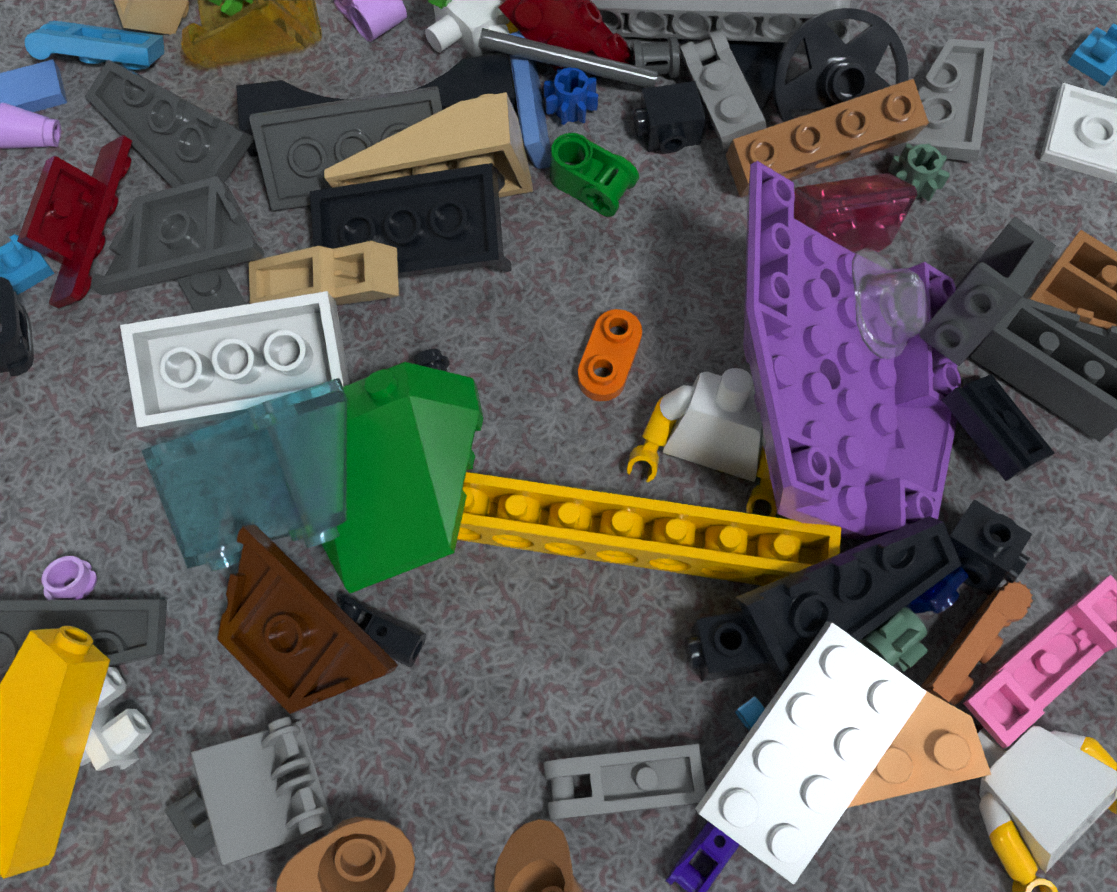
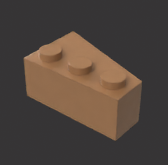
[1028,230,1117,330]

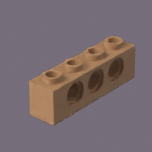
[725,79,929,197]

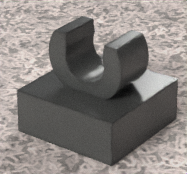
[164,785,215,858]

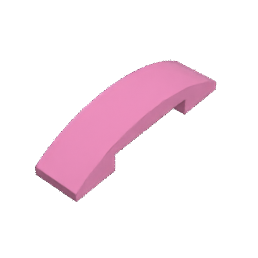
[963,575,1117,749]

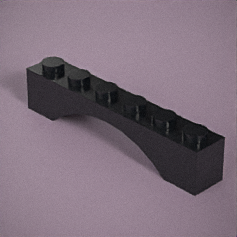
[236,54,516,156]

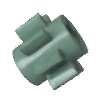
[887,143,950,202]
[858,607,928,672]

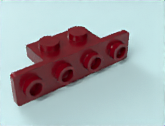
[498,0,631,72]
[17,135,132,309]

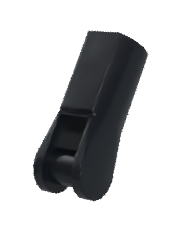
[338,595,426,667]

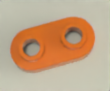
[578,309,642,401]

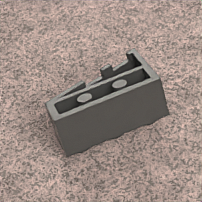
[971,297,1117,442]

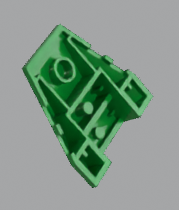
[290,362,484,593]

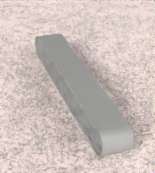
[590,0,852,43]

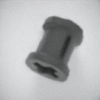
[630,36,680,78]

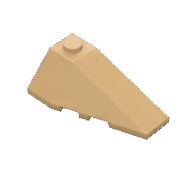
[324,92,533,198]

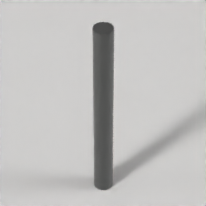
[478,28,658,88]

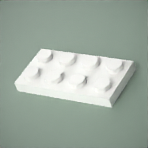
[695,621,926,885]

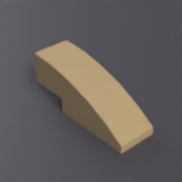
[249,241,399,305]

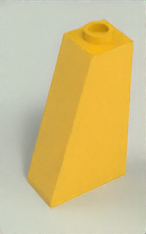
[0,626,110,879]

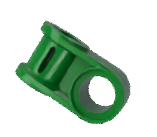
[550,133,639,217]

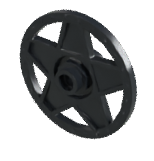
[773,8,909,122]

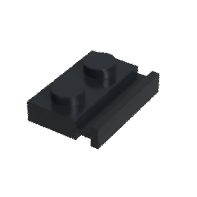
[942,374,1055,481]

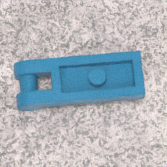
[25,21,164,70]

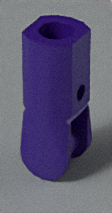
[665,821,740,892]

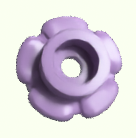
[41,556,97,600]

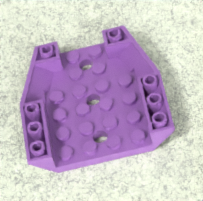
[743,161,961,540]

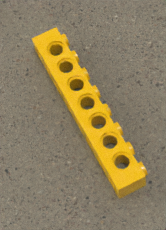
[457,472,841,586]

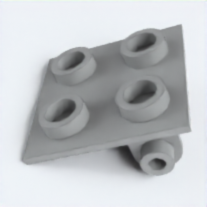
[190,717,333,866]

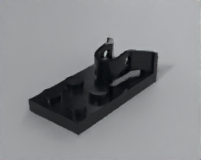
[310,163,512,278]

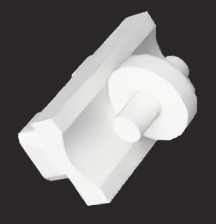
[80,667,152,771]

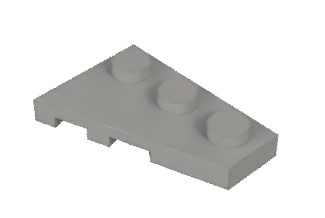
[884,39,995,162]

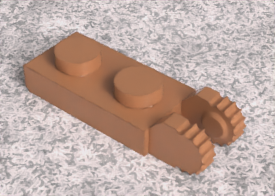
[920,581,1033,706]

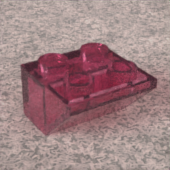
[794,173,918,253]

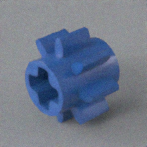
[544,68,599,125]

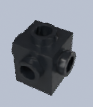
[950,499,1032,595]

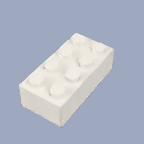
[120,291,350,431]

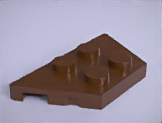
[217,524,398,714]

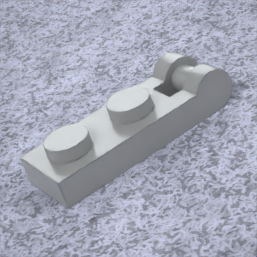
[679,28,767,149]
[544,744,706,821]

